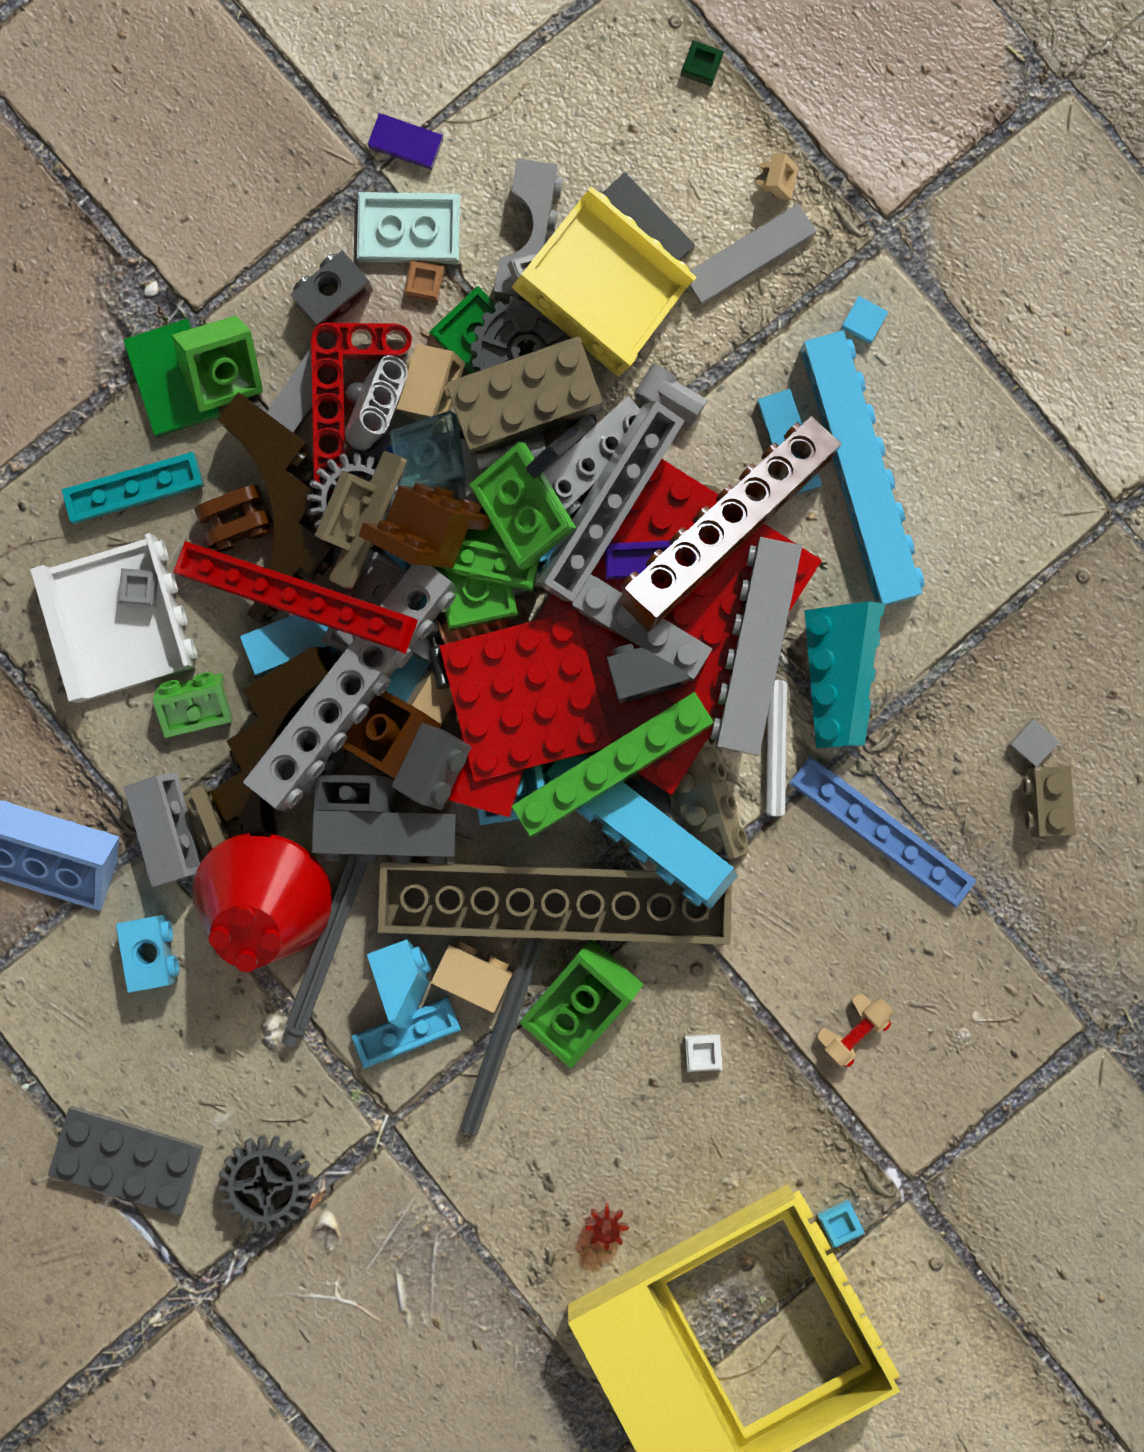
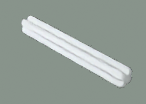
[766,680,787,816]

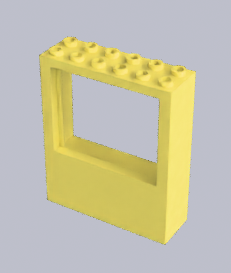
[568,1184,900,1452]

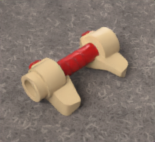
[817,994,895,1067]

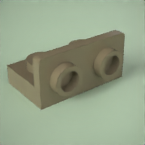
[1022,766,1076,837]
[184,785,231,860]

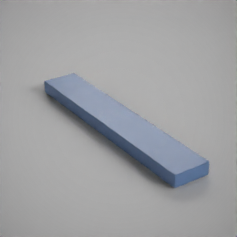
[788,756,977,908]

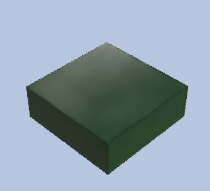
[680,40,724,87]

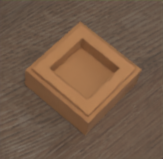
[404,260,445,303]

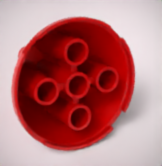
[192,833,332,973]

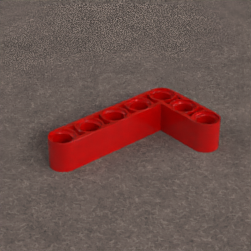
[311,323,412,496]

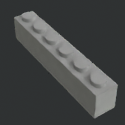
[534,401,684,602]
[711,537,802,756]

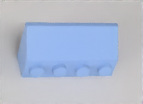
[0,800,119,911]

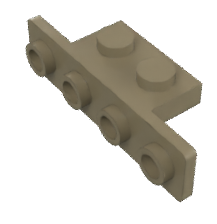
[315,451,407,590]
[674,735,748,859]

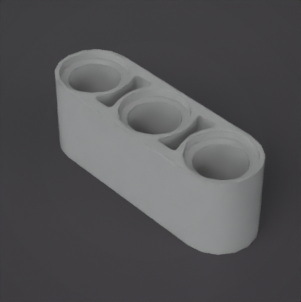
[345,355,408,451]

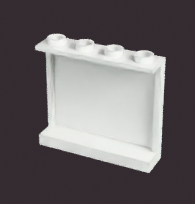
[30,533,198,703]

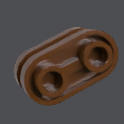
[194,485,273,552]

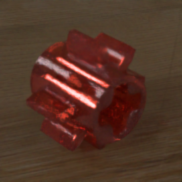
[585,1203,629,1251]

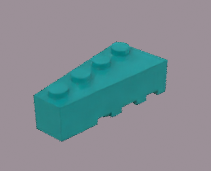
[804,601,885,748]

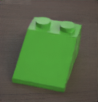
[519,940,644,1068]

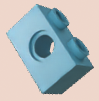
[116,914,180,993]

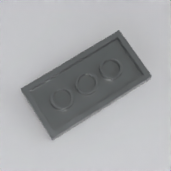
[48,1106,204,1216]

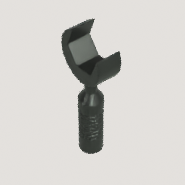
[419,609,450,689]

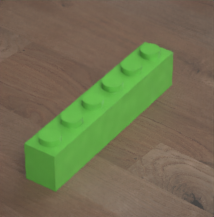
[512,692,714,838]

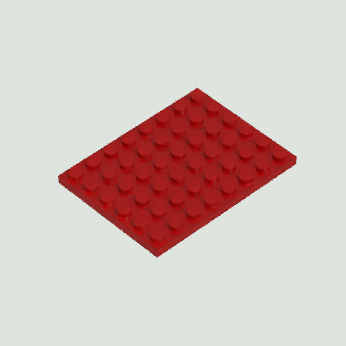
[535,459,822,795]

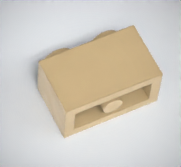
[396,344,465,427]
[431,940,513,1013]

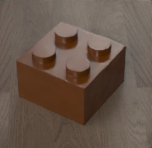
[342,691,442,779]

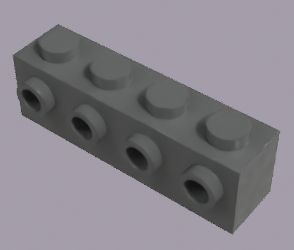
[312,810,456,864]

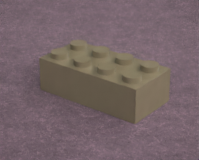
[446,336,603,457]

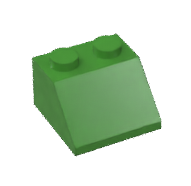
[172,315,263,412]

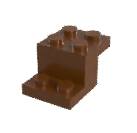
[358,483,491,568]

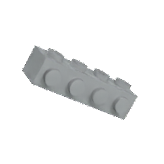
[543,396,640,516]

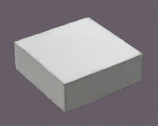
[685,1034,722,1072]

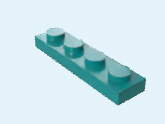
[61,452,205,524]

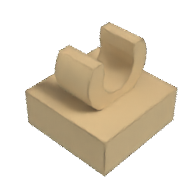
[756,153,799,200]

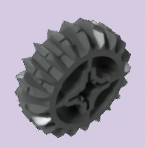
[218,1135,314,1232]

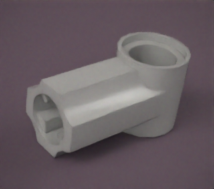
[634,364,707,427]

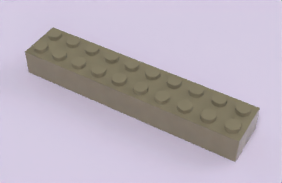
[378,861,732,945]

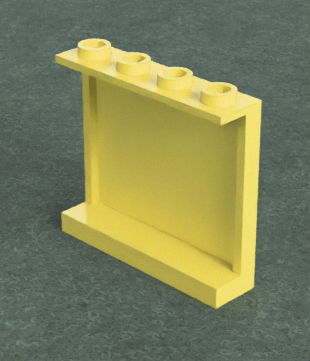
[511,187,697,377]

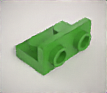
[153,672,233,738]

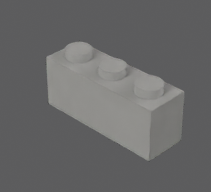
[124,772,202,887]

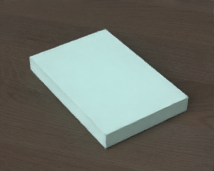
[357,192,461,264]

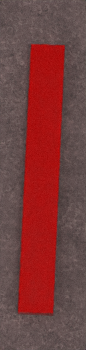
[173,541,418,654]

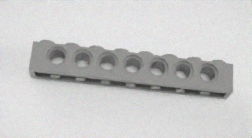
[243,565,457,812]

